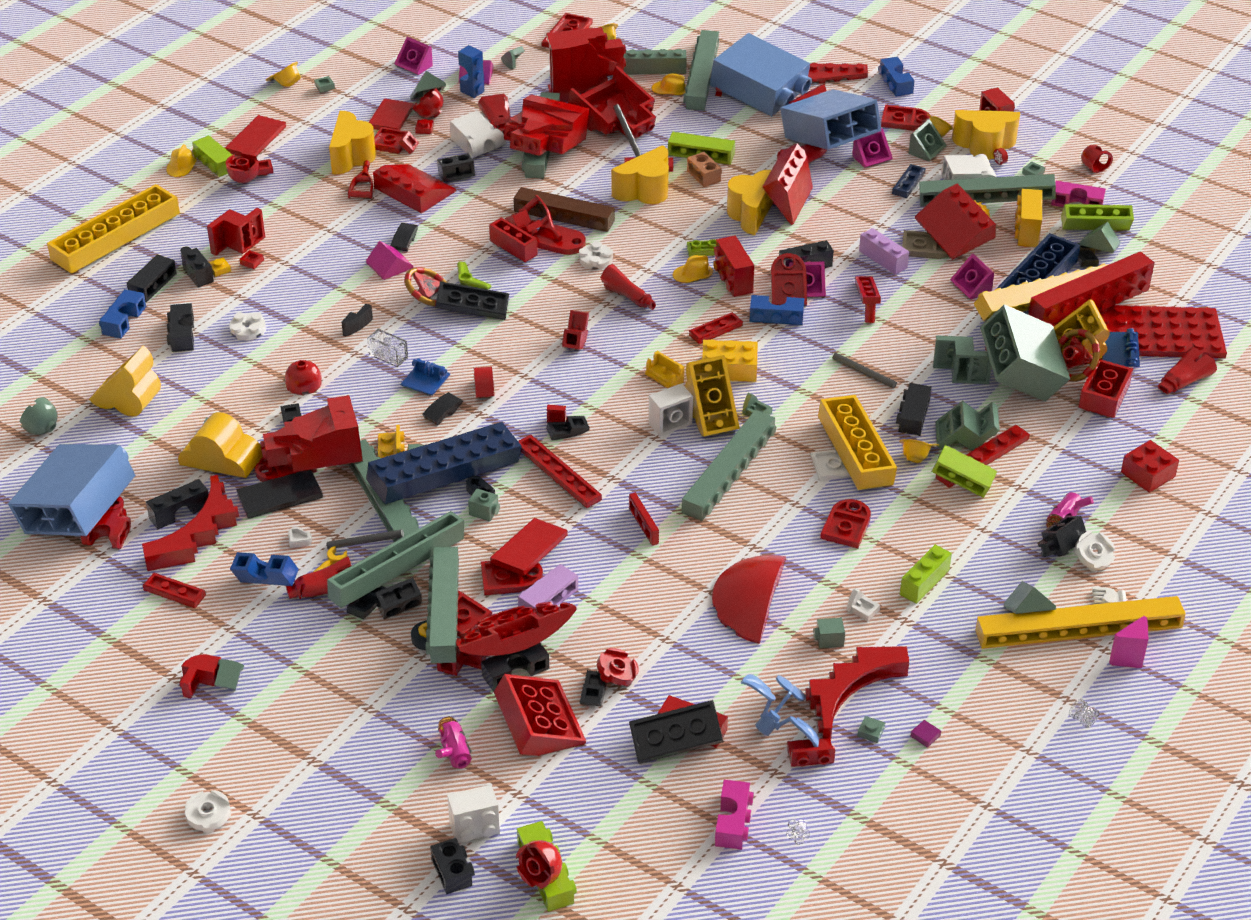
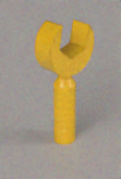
[313,546,347,572]

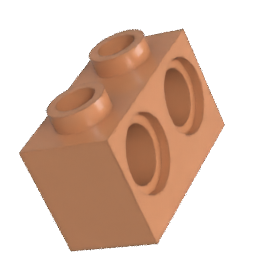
[687,152,722,187]

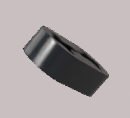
[466,476,495,496]

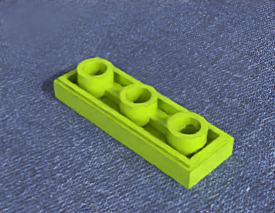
[687,239,716,257]

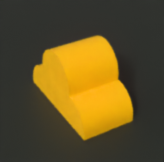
[952,110,1020,160]
[329,111,376,175]
[611,145,669,204]
[727,170,774,235]
[1054,299,1110,366]
[88,346,161,417]
[685,355,740,436]
[178,412,262,478]

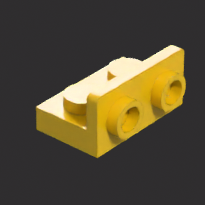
[378,424,405,458]

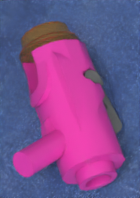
[1046,492,1094,528]
[435,716,472,769]

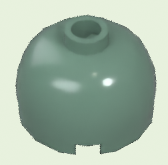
[20,397,58,435]

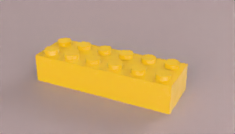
[818,395,897,490]

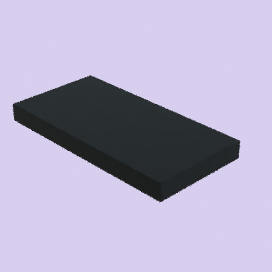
[435,281,509,320]
[236,470,323,519]
[629,700,724,764]

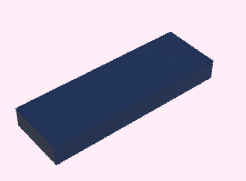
[892,164,926,198]

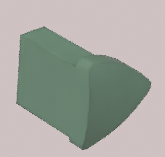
[501,46,525,69]
[742,392,773,417]
[214,659,244,691]

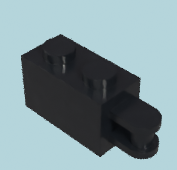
[180,246,214,288]
[1037,516,1087,557]

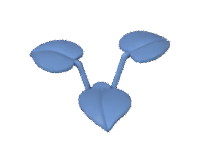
[741,674,819,747]

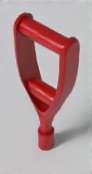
[348,160,373,199]
[519,195,563,241]

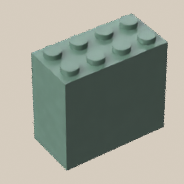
[980,304,1070,402]

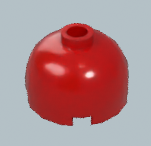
[412,87,444,118]
[226,152,259,184]
[285,360,322,395]
[516,840,563,889]

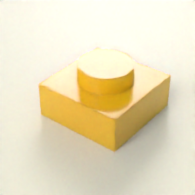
[209,257,231,277]

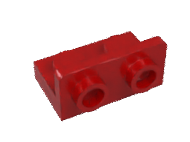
[787,737,836,767]

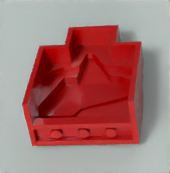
[546,27,626,103]
[568,66,656,138]
[504,94,590,156]
[260,395,363,472]

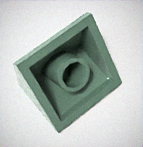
[410,71,446,99]
[909,119,947,161]
[1080,222,1120,253]
[1004,581,1056,614]

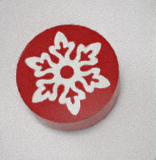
[993,148,1008,165]

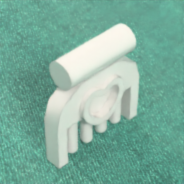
[1092,587,1127,604]

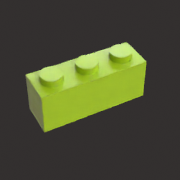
[192,135,232,177]
[931,445,997,498]
[900,544,952,604]

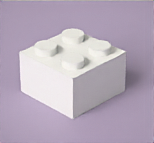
[649,383,693,436]
[447,784,500,843]

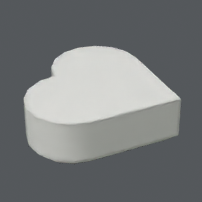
[288,527,312,548]

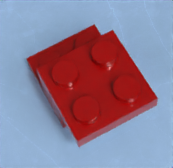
[207,208,266,256]

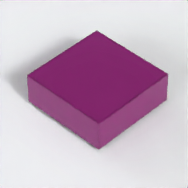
[910,720,941,748]

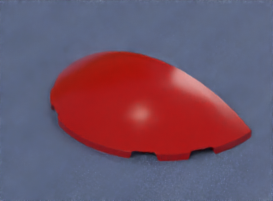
[712,555,786,644]
[456,602,577,656]

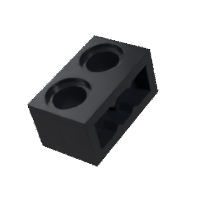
[437,153,475,182]
[375,577,422,620]
[430,838,475,895]

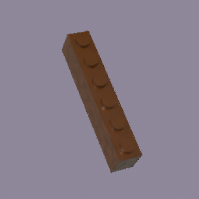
[513,187,615,232]

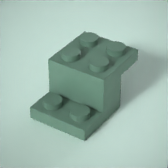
[933,335,992,385]
[935,400,1000,451]

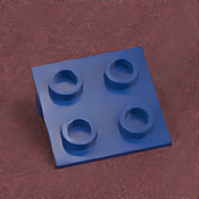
[1103,328,1140,367]
[400,358,451,396]

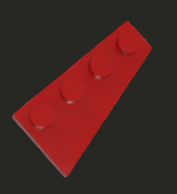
[808,62,868,85]

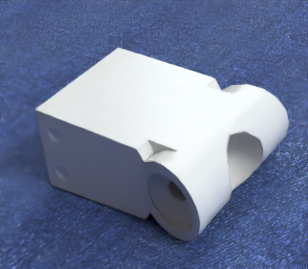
[450,110,506,159]
[941,154,997,180]

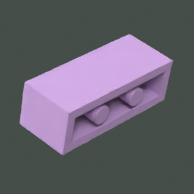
[859,228,909,275]
[518,564,578,609]

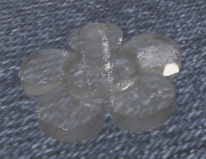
[786,819,810,845]

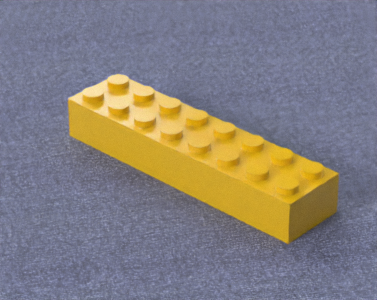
[47,184,180,274]

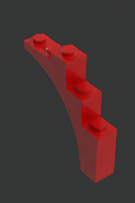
[142,475,239,571]
[805,646,909,739]

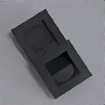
[390,223,418,252]
[1077,243,1099,267]
[341,303,373,337]
[422,392,463,425]
[280,403,302,424]
[546,416,590,440]
[347,586,386,620]
[580,670,607,707]

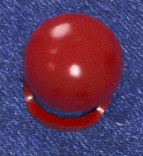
[1081,144,1113,173]

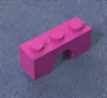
[1051,181,1106,207]
[715,779,754,850]

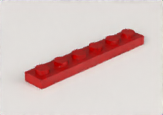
[936,425,1030,488]
[518,434,602,508]

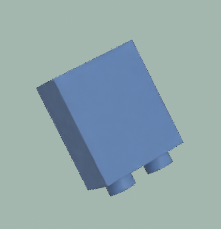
[710,33,812,117]
[780,89,881,150]
[8,444,136,536]

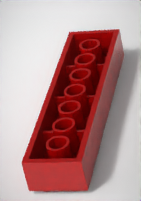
[1028,251,1155,327]

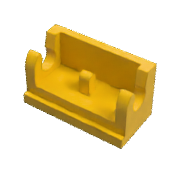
[645,350,684,388]

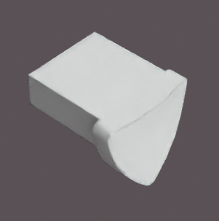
[846,588,880,622]

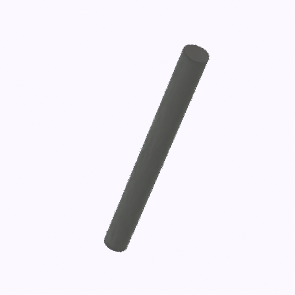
[613,105,642,157]
[832,352,897,388]
[326,529,404,550]

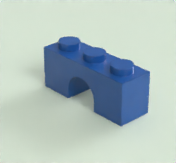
[458,45,485,98]
[878,56,915,97]
[99,289,146,339]
[749,295,804,325]
[230,552,299,586]

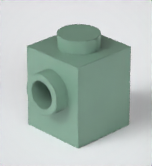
[468,489,500,521]
[813,617,845,649]

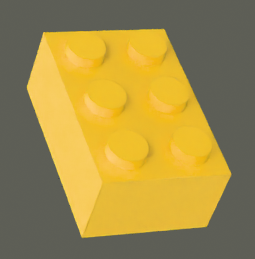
[1014,189,1042,247]
[702,340,758,382]

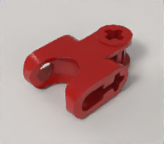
[80,496,131,549]

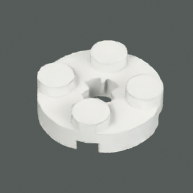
[579,241,613,270]
[229,312,266,341]
[1073,531,1115,572]
[185,790,231,834]

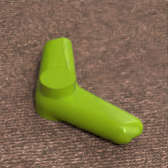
[457,261,491,290]

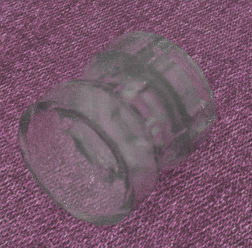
[1069,698,1099,728]

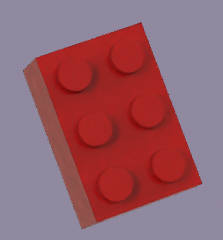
[713,235,755,297]
[1078,359,1133,418]

